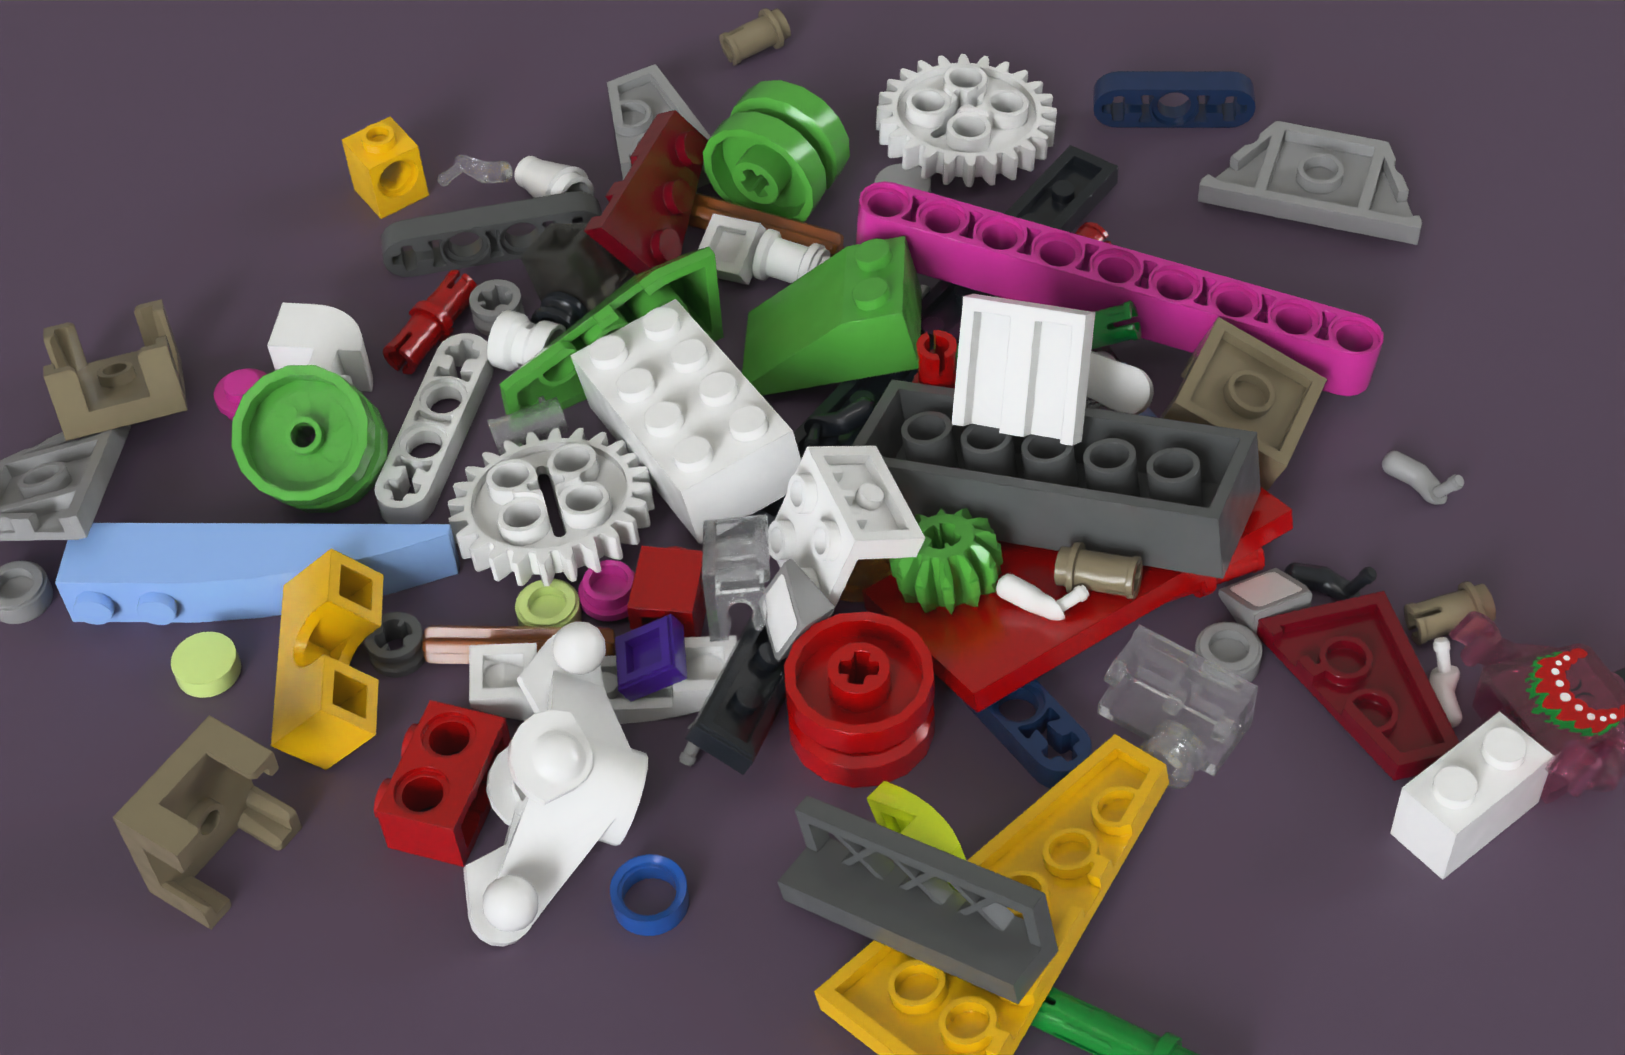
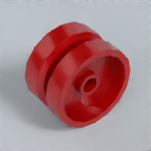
[784,611,935,788]

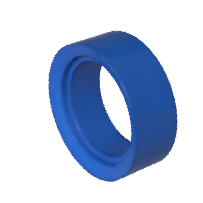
[610,854,689,936]

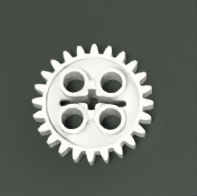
[876,54,1057,187]
[448,428,655,586]

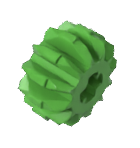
[889,507,1003,615]

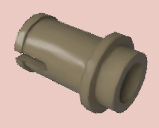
[719,8,791,66]
[1054,541,1143,599]
[1404,581,1496,645]

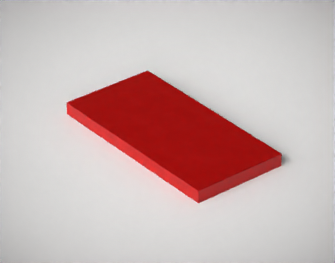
[862,486,1293,713]

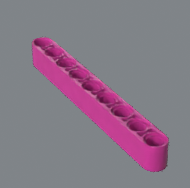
[856,181,1384,396]

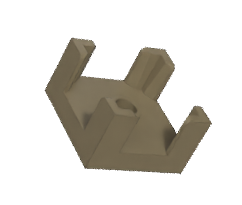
[43,299,188,441]
[1159,317,1327,491]
[113,715,302,930]

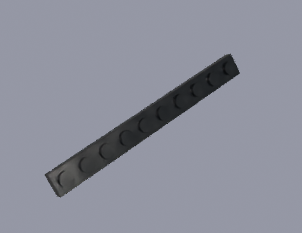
[736,145,1118,540]

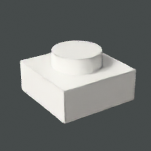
[698,214,766,285]

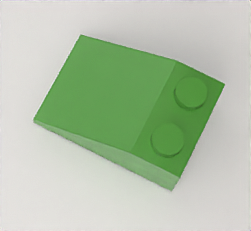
[742,236,922,396]

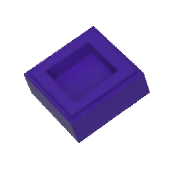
[615,614,688,702]

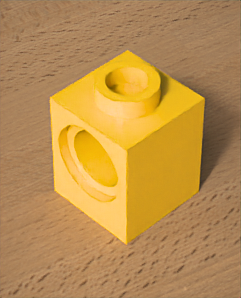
[341,116,429,219]

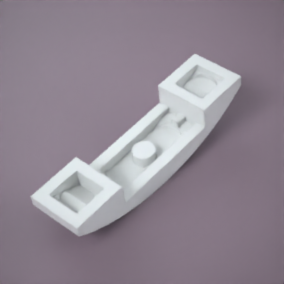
[469,635,737,724]

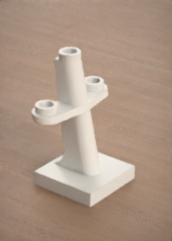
[952,294,1154,446]

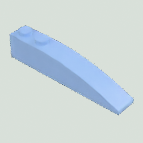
[55,523,460,625]

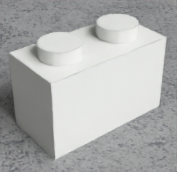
[1390,711,1554,880]

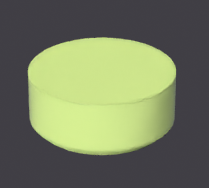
[515,579,582,627]
[171,632,241,698]

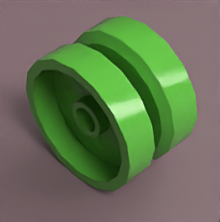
[703,80,850,222]
[231,365,388,513]

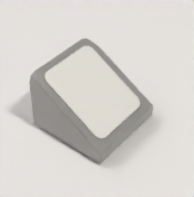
[758,559,835,662]
[1218,568,1313,634]

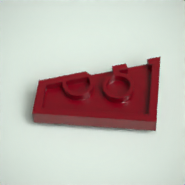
[584,110,708,275]
[1256,591,1460,781]

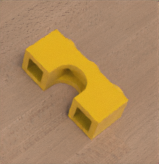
[271,548,384,770]

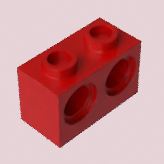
[374,700,511,867]

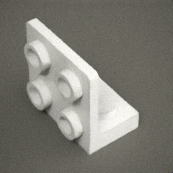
[767,446,926,618]

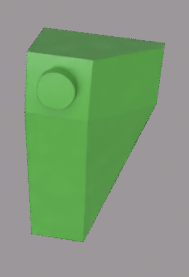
[499,247,724,432]

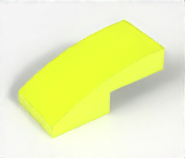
[867,781,967,891]

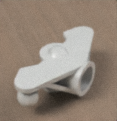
[463,621,648,947]

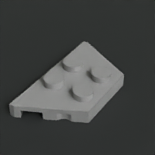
[1198,121,1422,245]
[0,425,131,541]

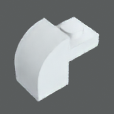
[267,302,373,434]

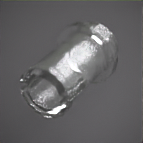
[487,396,569,456]

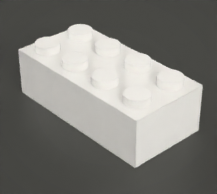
[570,299,801,544]

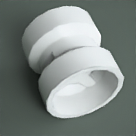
[487,310,566,371]

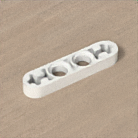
[374,333,494,524]

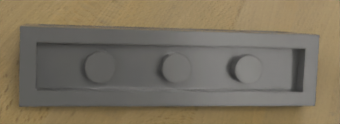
[777,795,1058,1004]

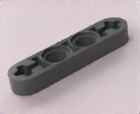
[381,191,602,277]

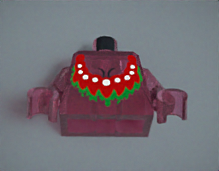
[1449,611,1625,804]

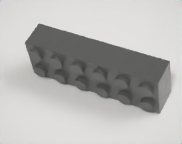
[852,380,1261,579]

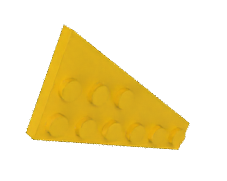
[814,734,1169,1055]

